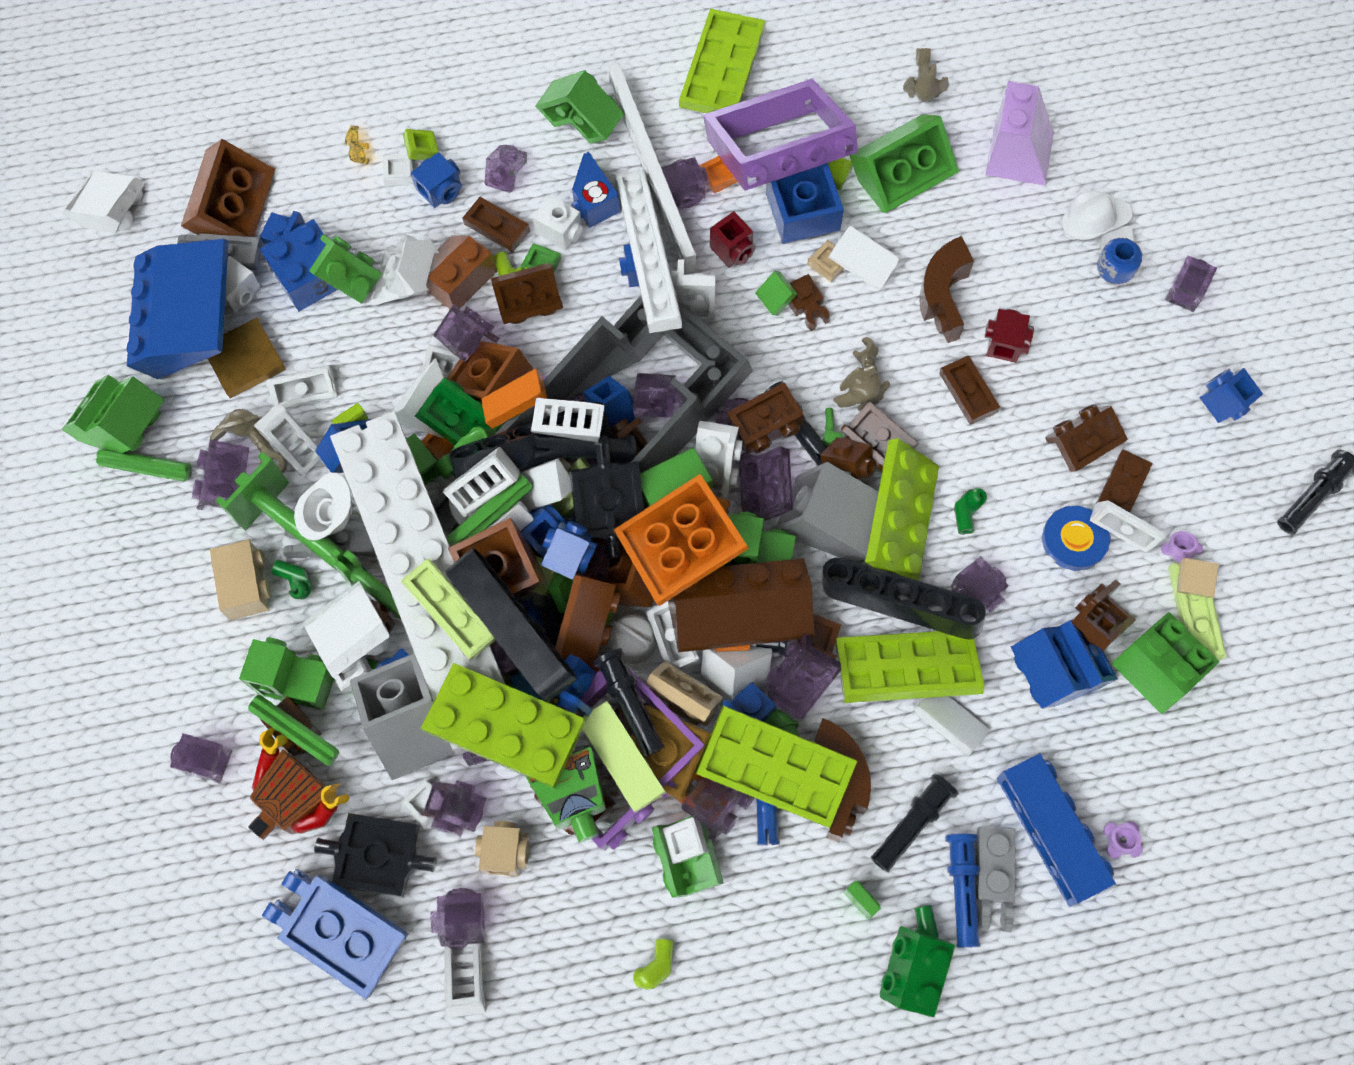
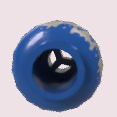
[1097,238,1142,284]

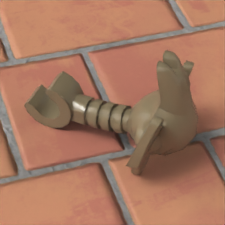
[903,48,949,102]
[833,337,890,411]
[209,409,288,473]

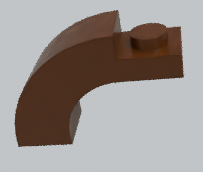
[919,236,974,343]
[814,718,871,843]

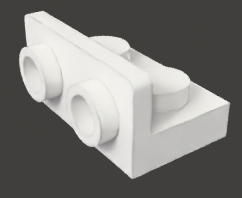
[671,259,716,321]
[695,421,743,498]

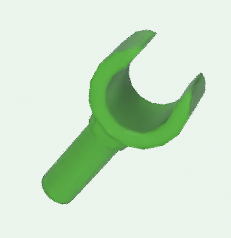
[823,408,843,447]

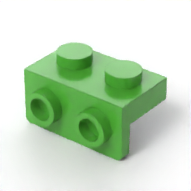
[309,234,382,304]
[652,813,724,898]

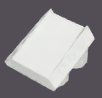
[62,171,145,233]
[370,233,439,306]
[303,581,390,678]

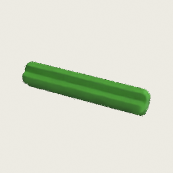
[96,449,192,482]
[446,474,533,546]
[248,695,339,766]

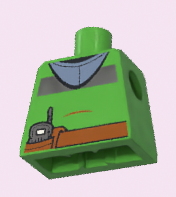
[526,747,606,843]

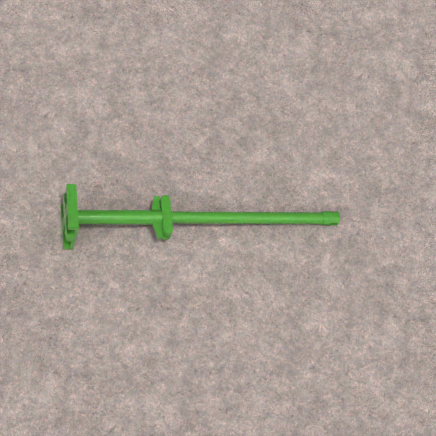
[216,452,513,688]

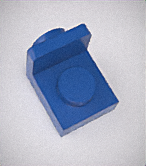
[260,211,305,245]
[556,654,596,716]
[721,682,777,722]

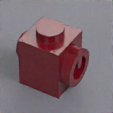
[710,211,756,268]
[984,309,1034,363]

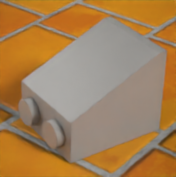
[775,462,878,562]
[350,653,456,780]

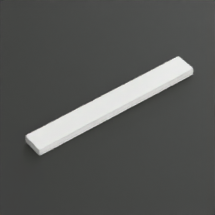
[608,63,696,274]
[616,170,682,333]

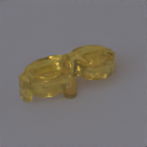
[345,125,370,164]

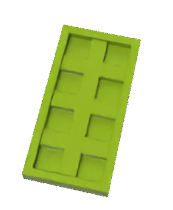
[679,8,765,113]
[865,438,939,581]
[836,631,985,703]
[421,663,586,789]
[696,705,857,828]

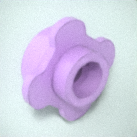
[1161,531,1203,564]
[1103,821,1143,859]

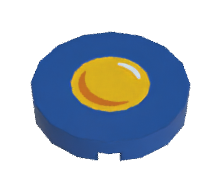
[1041,505,1111,571]

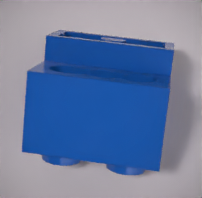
[1011,619,1118,709]

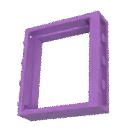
[703,78,858,191]
[575,667,705,851]

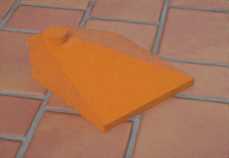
[614,474,749,606]

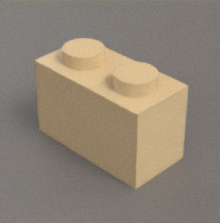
[210,539,272,621]

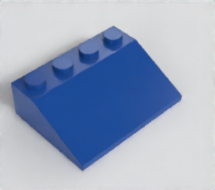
[126,239,229,380]

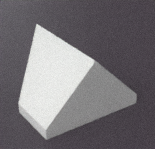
[393,358,444,438]
[701,646,772,708]

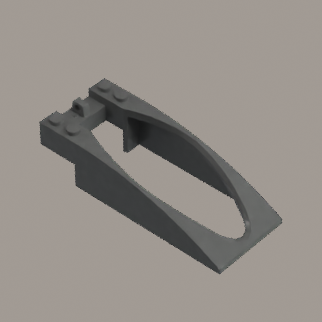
[433,296,753,600]

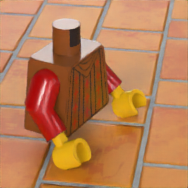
[248,727,349,840]

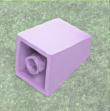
[985,81,1054,186]

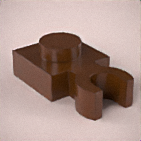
[788,274,830,331]

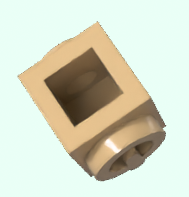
[475,821,530,877]

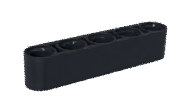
[449,402,612,488]
[445,547,578,703]
[822,557,986,640]

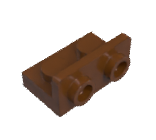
[727,382,804,454]
[1045,404,1128,472]

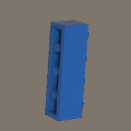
[996,753,1116,907]

